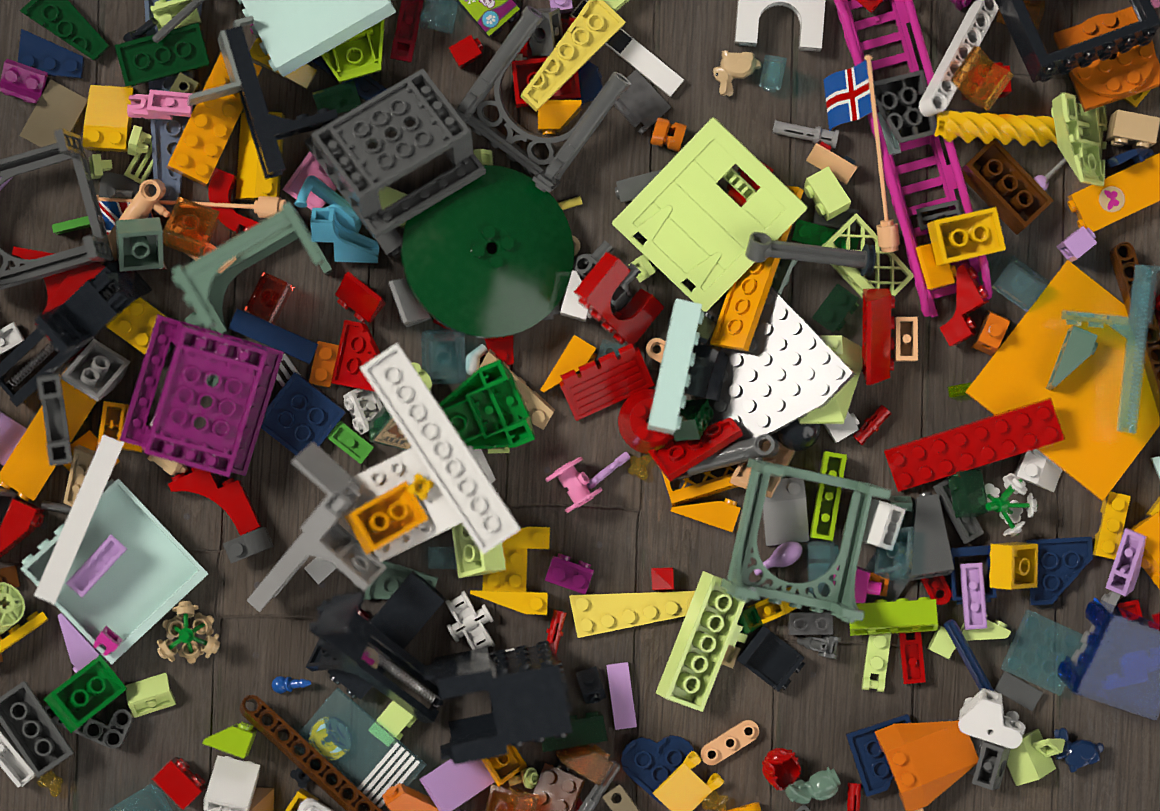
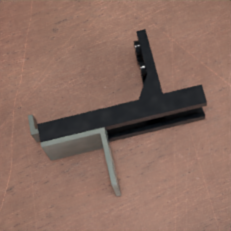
[187,16,338,180]

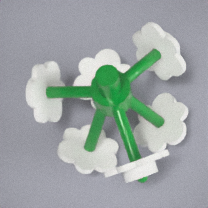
[977,473,1038,537]

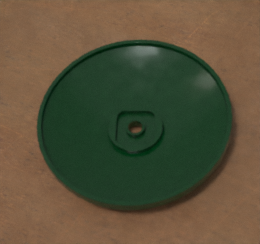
[401,165,574,338]

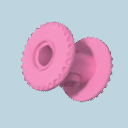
[546,457,602,513]

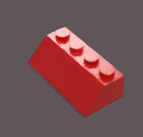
[862,288,895,385]

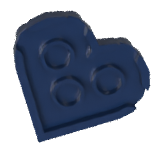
[621,735,694,805]

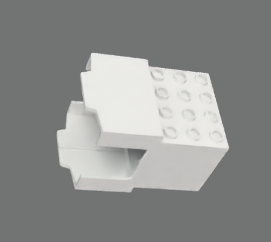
[350,447,496,562]

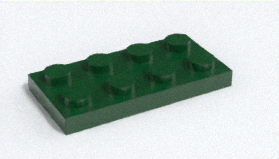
[115,23,211,88]

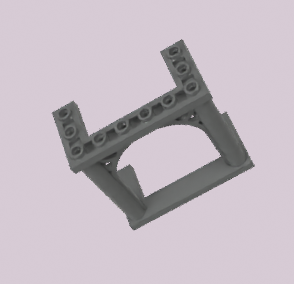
[0,129,114,290]

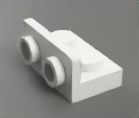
[343,389,389,435]

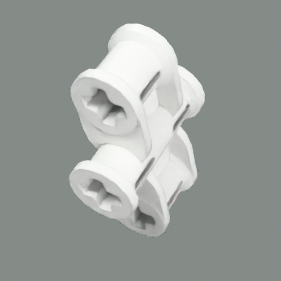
[445,591,495,650]

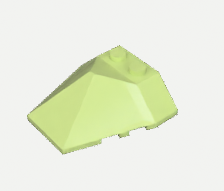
[1051,93,1107,186]
[798,335,863,424]

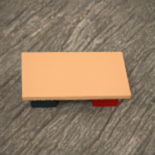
[806,142,857,185]

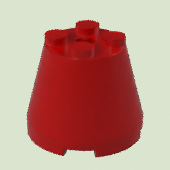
[618,389,676,454]

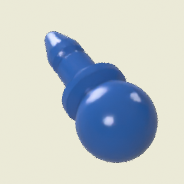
[272,676,312,694]

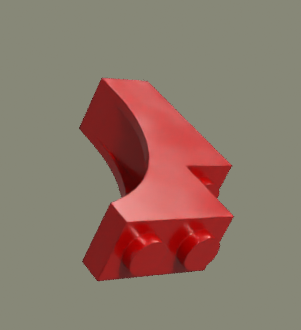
[168,467,262,536]

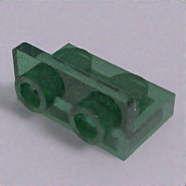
[312,80,362,114]
[812,283,859,333]

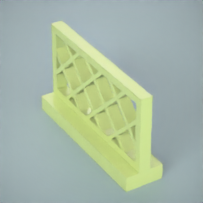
[822,213,914,299]

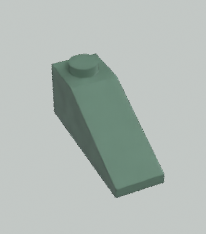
[1046,326,1098,390]

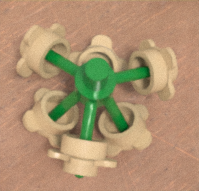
[157,601,220,664]

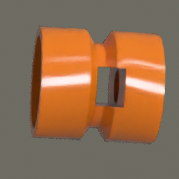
[650,117,687,152]

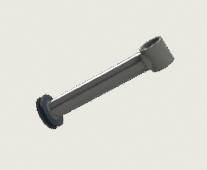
[745,232,876,277]

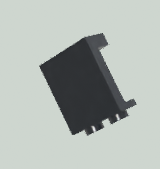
[736,625,805,692]

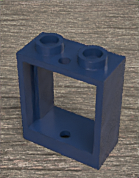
[949,545,997,605]

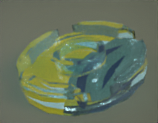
[309,716,352,760]

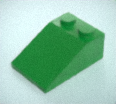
[44,655,127,733]

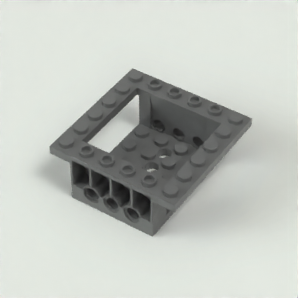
[304,69,486,239]

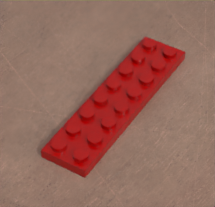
[884,397,1065,492]

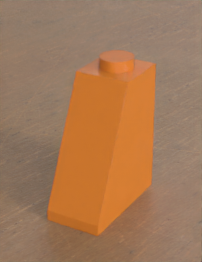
[382,783,439,811]

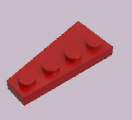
[648,417,743,481]

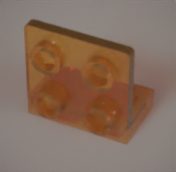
[950,45,1014,111]

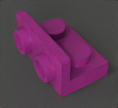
[0,59,48,103]
[545,553,594,595]

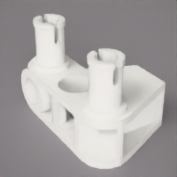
[958,688,1026,749]

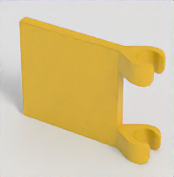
[653,751,724,811]

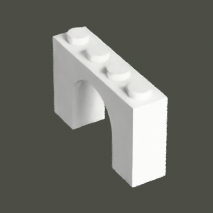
[734,0,825,52]

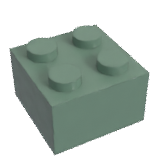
[115,217,164,271]

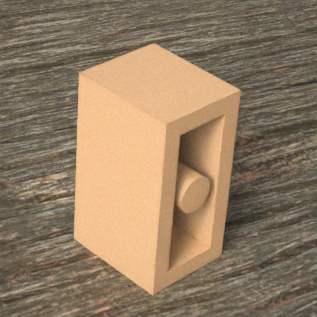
[893,317,918,362]

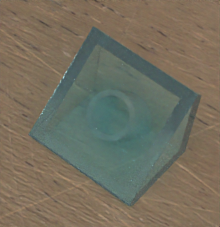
[992,255,1048,312]

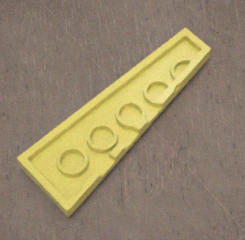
[520,0,626,111]
[569,591,695,638]

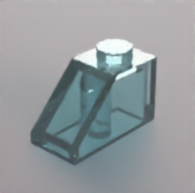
[759,55,787,92]

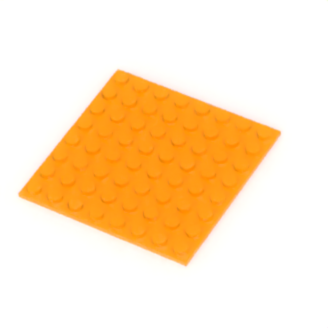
[965,260,1160,501]

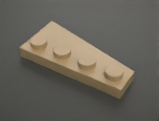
[479,349,555,430]

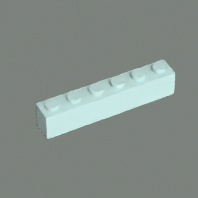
[647,298,704,435]

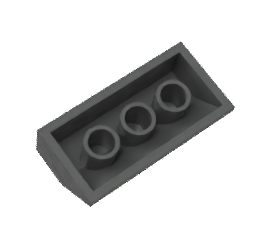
[0,681,74,778]

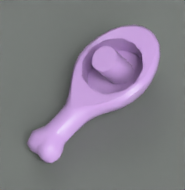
[754,541,803,576]

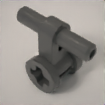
[797,634,841,659]

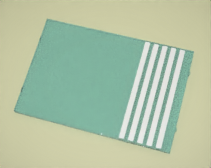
[295,687,427,811]

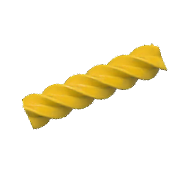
[934,111,1057,147]

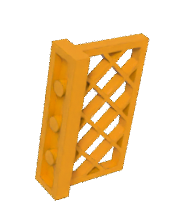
[661,466,739,507]

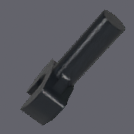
[123,17,158,42]

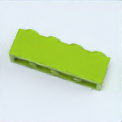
[809,451,847,541]
[849,597,938,636]

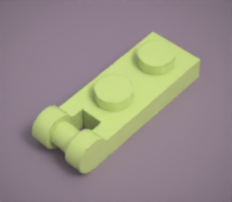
[862,633,892,692]

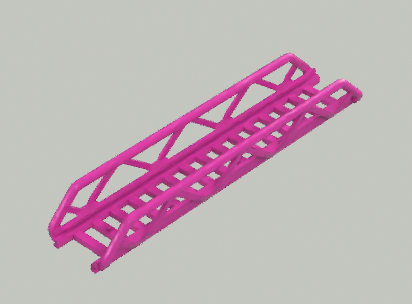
[833,0,993,318]

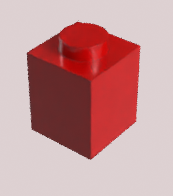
[449,35,484,69]

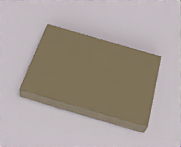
[19,79,88,147]

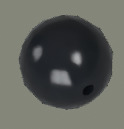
[776,419,821,451]

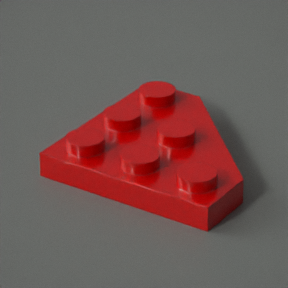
[331,320,381,392]

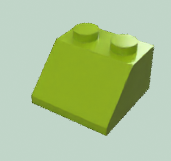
[202,721,257,759]

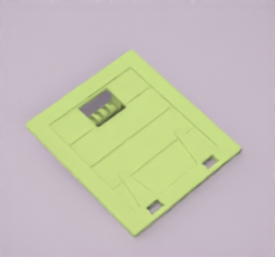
[612,117,807,312]

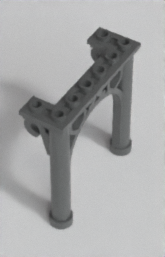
[453,5,631,193]

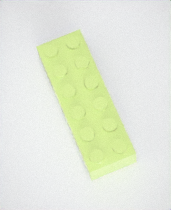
[656,571,745,712]

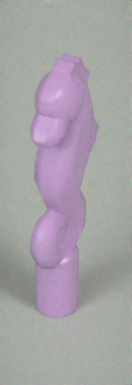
[587,452,630,489]

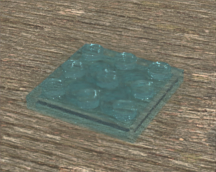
[1000,609,1083,696]

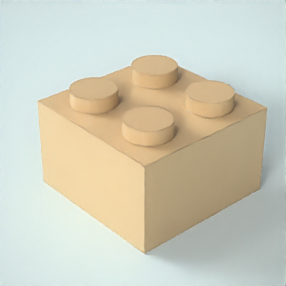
[1105,110,1160,149]

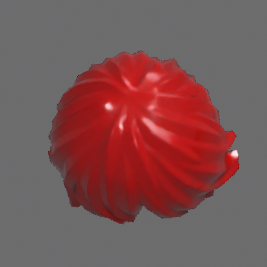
[762,748,801,791]

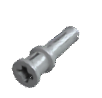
[772,120,839,149]

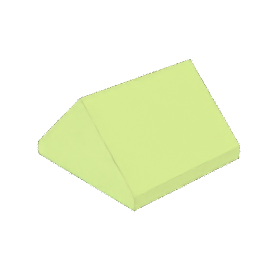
[1006,729,1056,786]

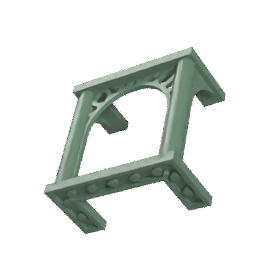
[172,202,333,334]
[721,458,891,623]

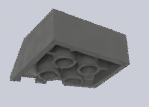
[873,70,937,143]

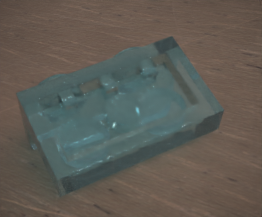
[420,0,458,34]

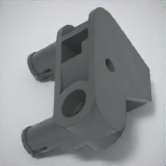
[573,240,641,312]

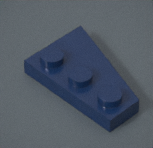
[18,29,85,79]

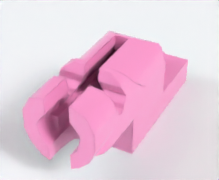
[127,90,193,120]

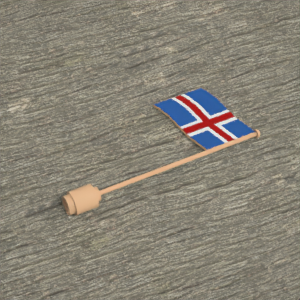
[824,55,900,252]

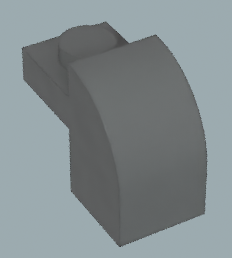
[223,527,274,564]

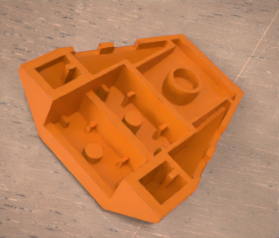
[874,721,979,811]

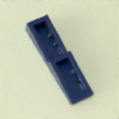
[228,309,318,364]

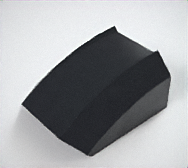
[683,344,728,402]

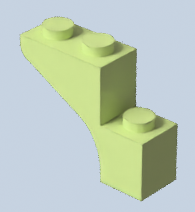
[927,614,1011,659]

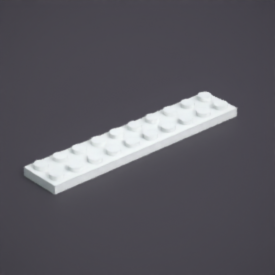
[360,343,521,554]

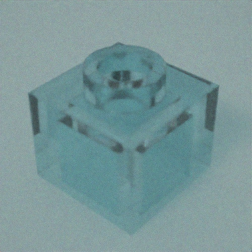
[596,339,623,361]

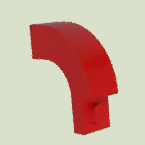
[208,168,259,234]

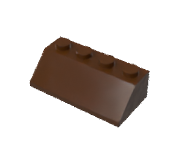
[961,139,1054,235]

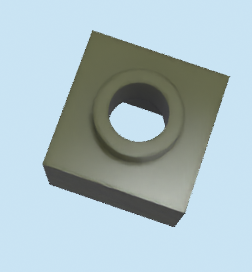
[169,73,201,94]

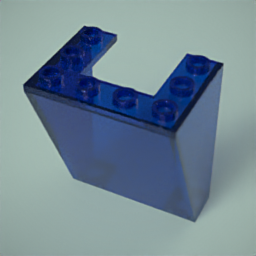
[1057,597,1160,721]

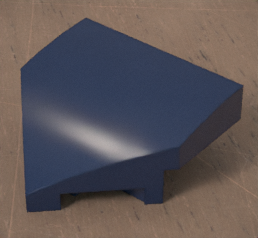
[571,61,603,105]
[1105,148,1154,169]

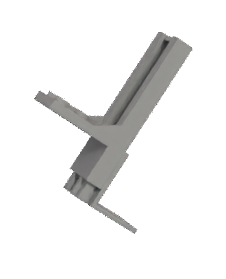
[247,442,387,612]

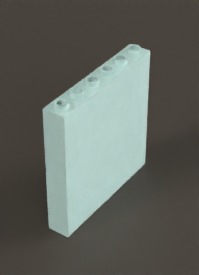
[237,0,396,77]
[21,479,208,664]

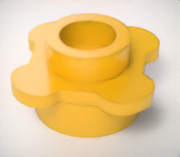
[408,473,434,500]

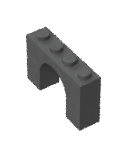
[37,373,73,466]

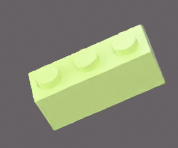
[452,523,506,578]

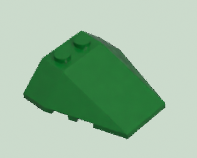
[439,359,536,450]

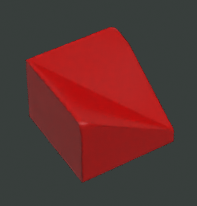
[651,567,674,590]

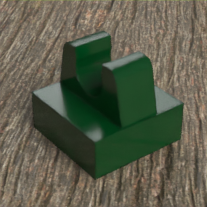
[738,606,763,634]

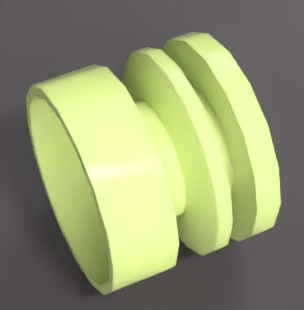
[0,582,25,635]

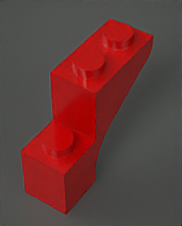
[939,264,989,346]

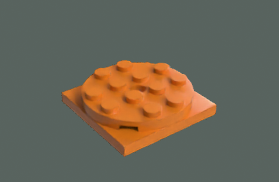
[1053,6,1160,112]

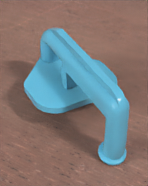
[294,176,362,233]

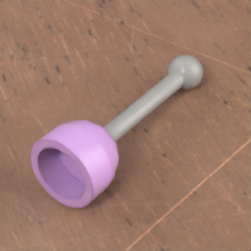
[1033,158,1067,191]

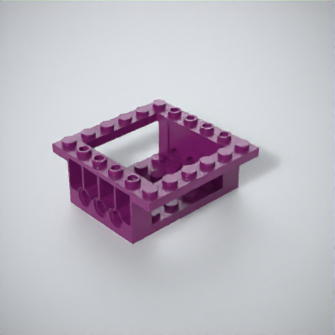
[119,314,284,477]

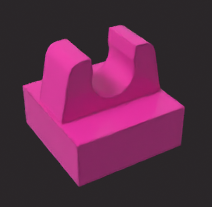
[93,626,123,656]

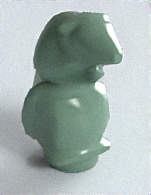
[786,767,841,804]

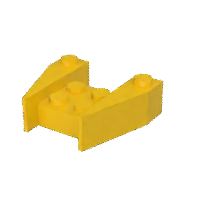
[470,527,550,615]

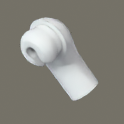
[465,344,488,375]

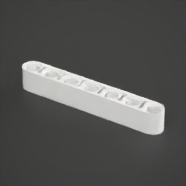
[919,0,999,117]

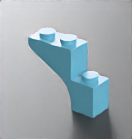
[311,208,380,263]

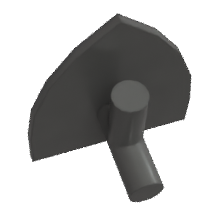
[99,172,140,214]

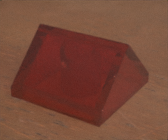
[244,272,294,325]

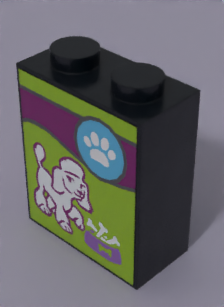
[455,0,521,38]

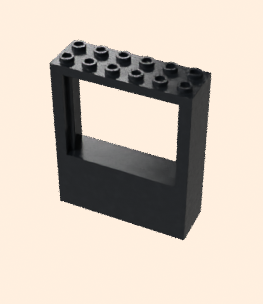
[995,0,1160,83]

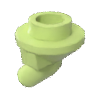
[508,767,539,789]

